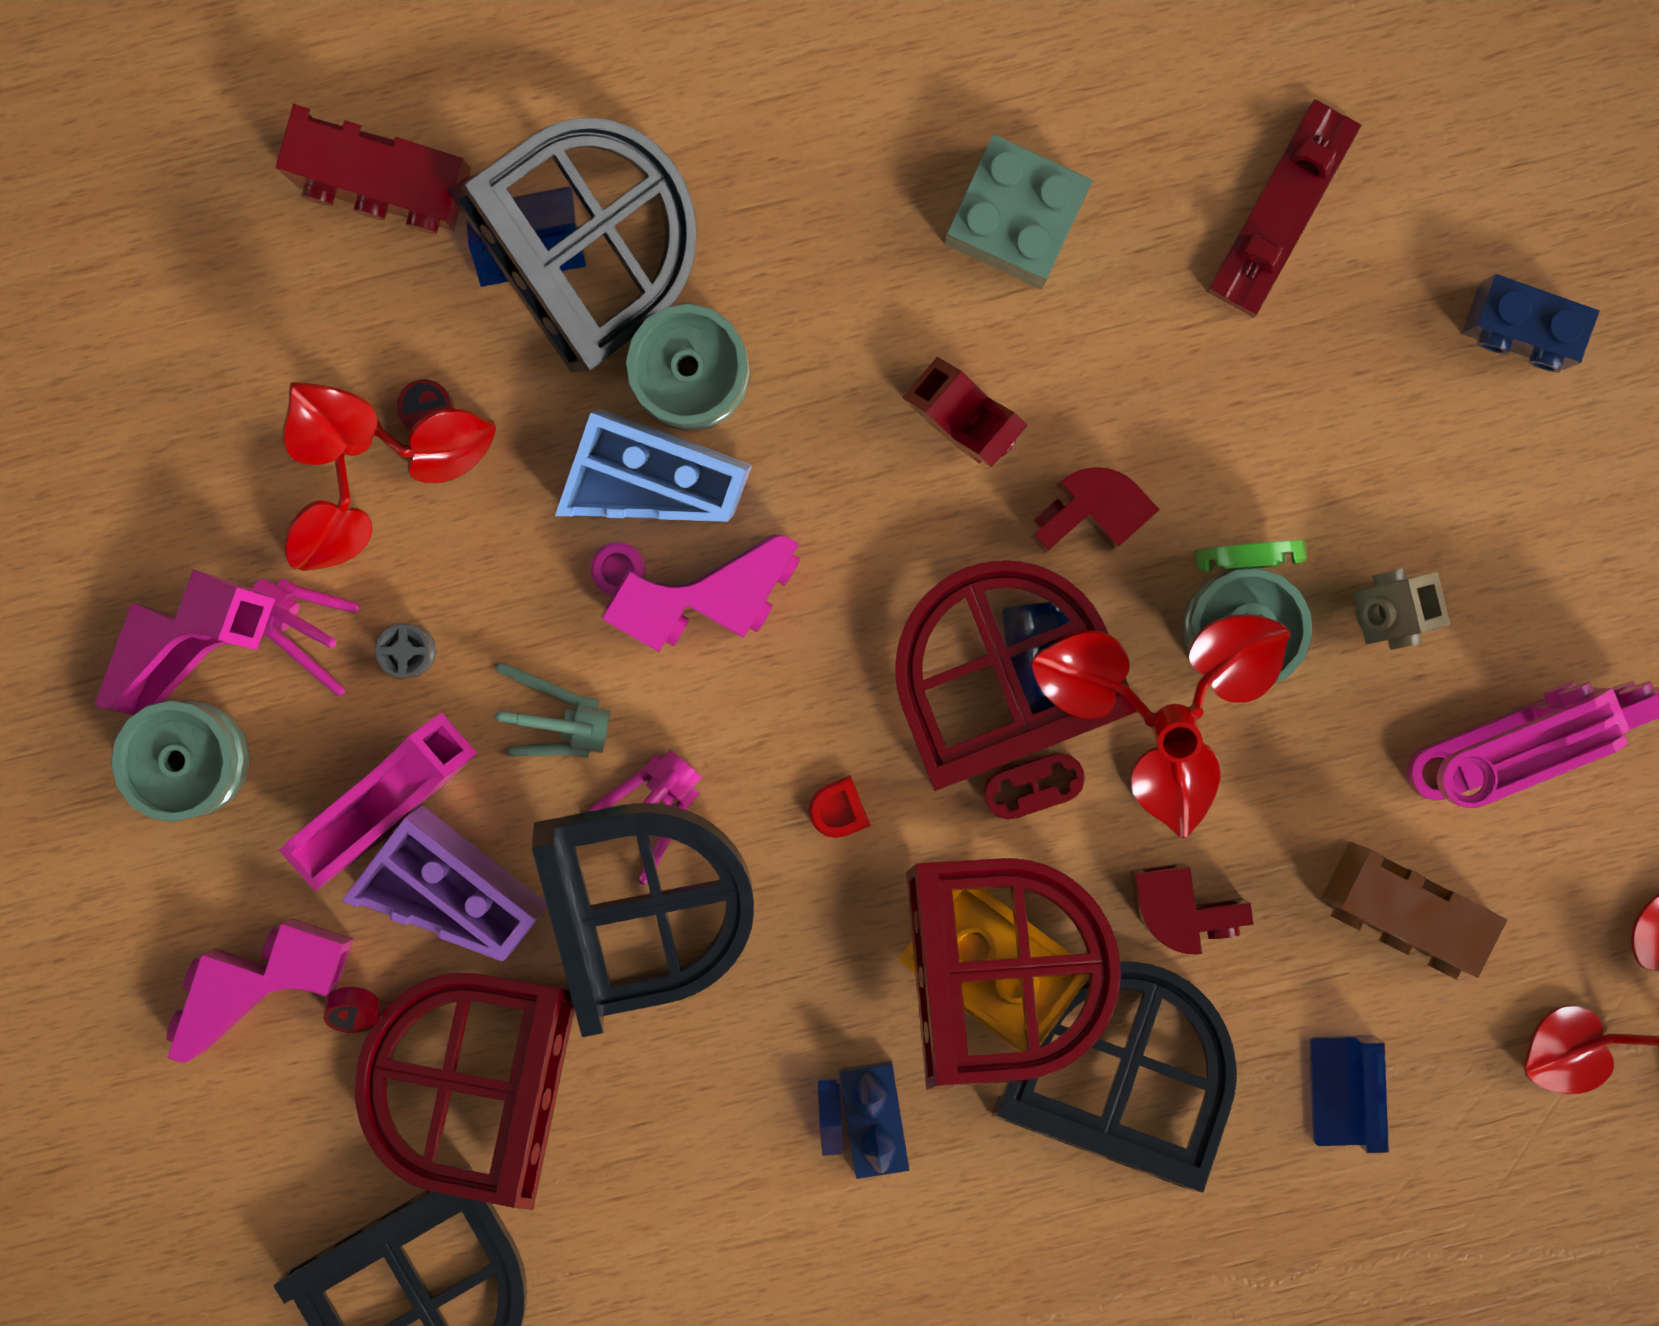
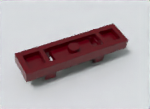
[1207,99,1362,318]

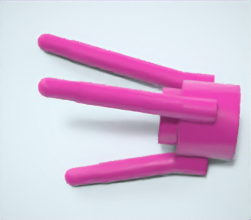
[251,578,360,696]
[585,749,702,885]

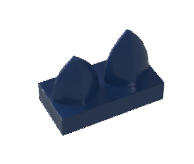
[839,1061,910,1179]

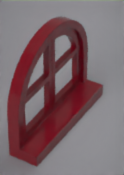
[895,560,1137,791]
[906,858,1121,1090]
[355,973,575,1210]

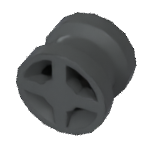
[375,624,437,678]

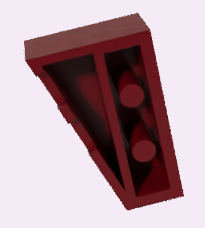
[275,103,471,234]

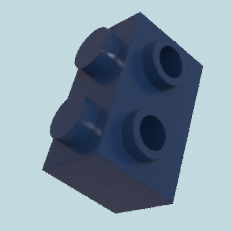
[1462,274,1600,373]

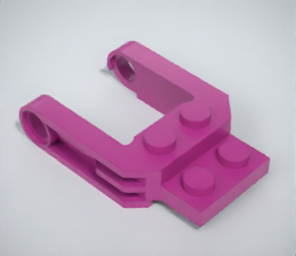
[1407,681,1659,808]

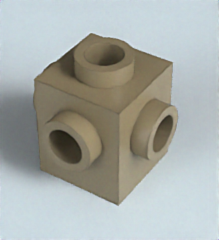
[1353,568,1451,650]

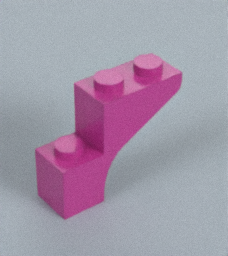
[601,535,800,652]
[94,569,276,715]
[279,712,477,892]
[166,918,353,1063]

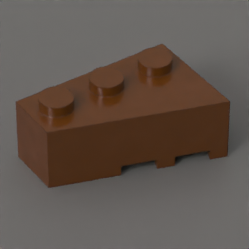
[1321,842,1507,980]

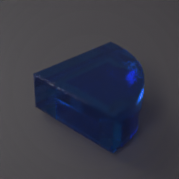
[818,1079,844,1156]

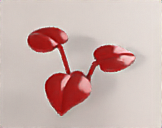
[282,382,496,571]
[1032,614,1290,839]
[1523,894,1659,1094]

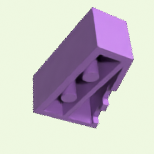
[342,805,547,962]

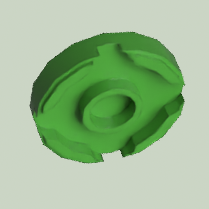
[1195,540,1307,572]

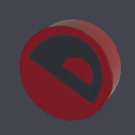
[397,379,454,430]
[323,987,379,1033]

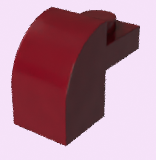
[902,357,1028,467]
[1031,467,1160,553]
[1130,863,1254,955]

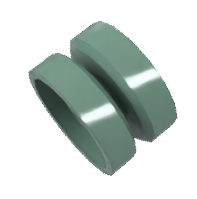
[626,304,750,432]
[1182,568,1312,684]
[111,700,250,822]

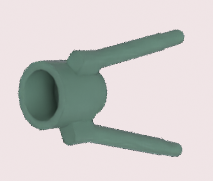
[495,662,610,758]

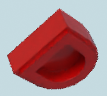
[809,775,871,838]

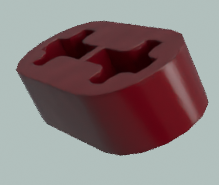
[984,753,1085,820]

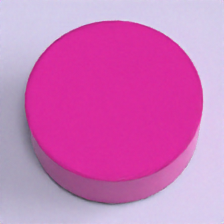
[591,542,646,596]

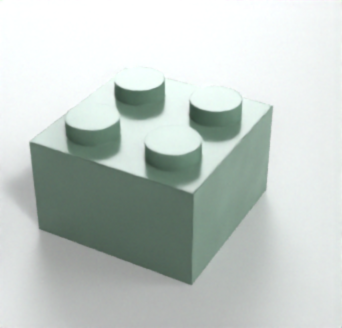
[945,134,1093,289]

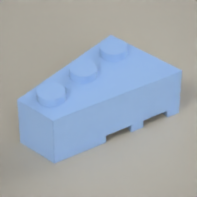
[555,409,752,522]

